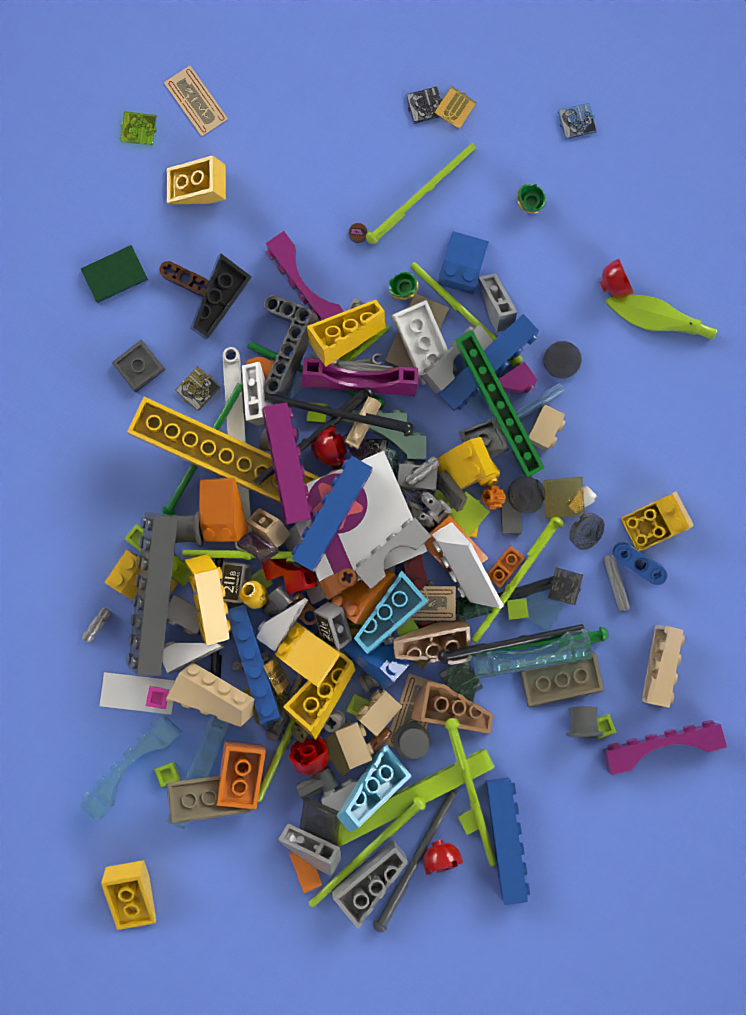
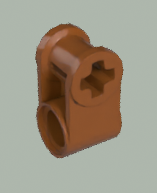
[318,568,358,600]
[287,592,317,625]

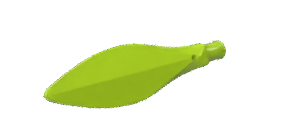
[605,295,717,340]

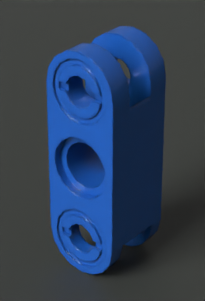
[613,542,667,585]

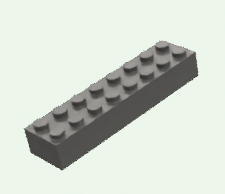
[126,512,178,676]

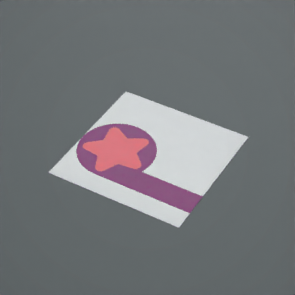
[295,451,427,583]

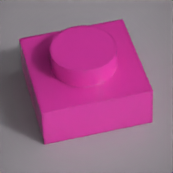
[146,686,170,709]

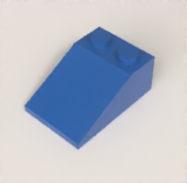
[438,231,489,294]
[343,634,413,690]

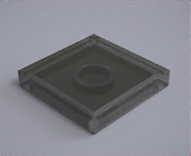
[300,798,340,846]

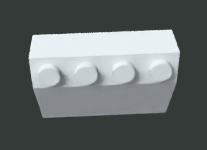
[431,522,504,609]

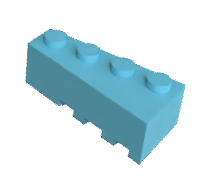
[354,571,428,654]
[337,745,412,832]

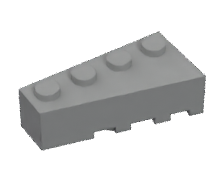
[332,840,408,929]

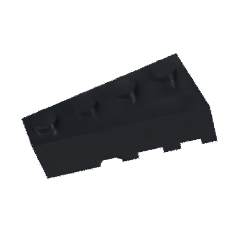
[190,253,252,340]

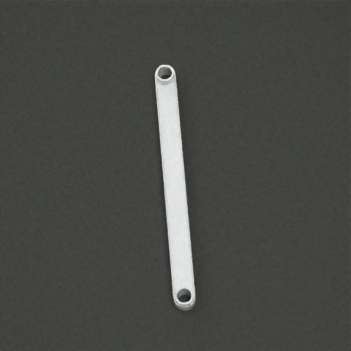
[223,347,253,551]

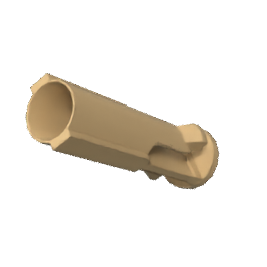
[344,397,382,450]

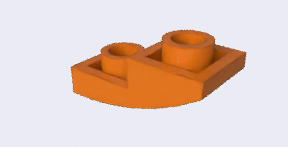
[487,545,525,588]
[289,852,322,894]

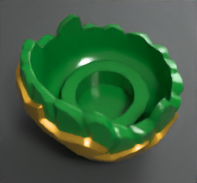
[517,184,547,214]
[389,272,418,300]

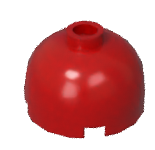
[600,259,634,298]
[313,426,348,466]
[289,737,329,776]
[423,840,464,875]

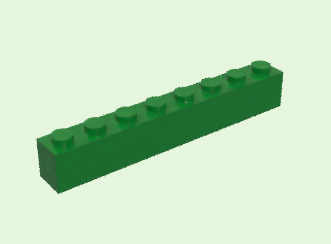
[453,330,545,477]

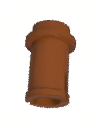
[369,726,392,751]

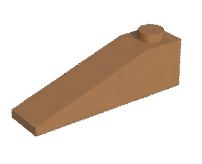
[393,617,471,664]
[411,681,494,734]

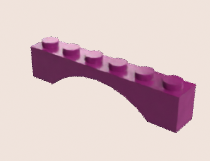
[265,231,344,321]
[301,358,418,397]
[602,720,727,775]

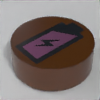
[349,223,367,243]

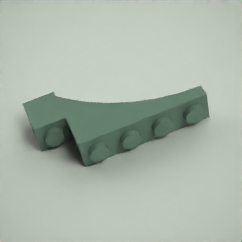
[330,410,426,461]

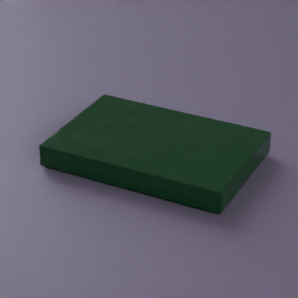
[80,245,148,303]

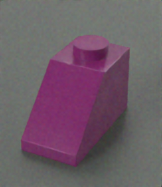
[499,361,538,395]

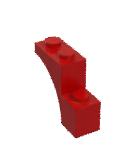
[256,541,318,594]

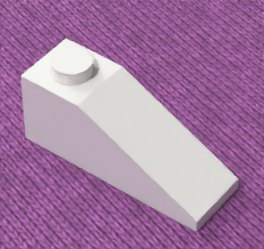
[242,362,272,426]
[256,598,308,651]
[162,641,225,673]

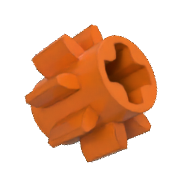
[482,485,506,510]

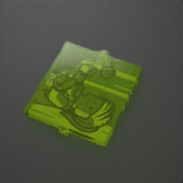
[120,111,157,145]

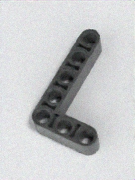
[264,295,319,397]

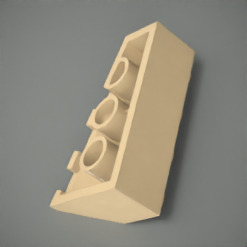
[642,625,685,708]
[166,662,254,727]

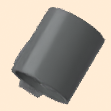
[262,586,294,617]
[296,766,338,801]

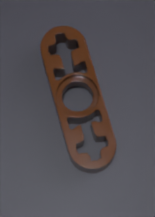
[159,261,208,296]

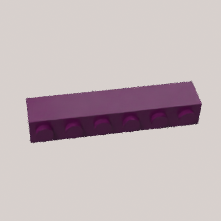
[262,402,313,525]

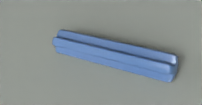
[515,383,565,420]

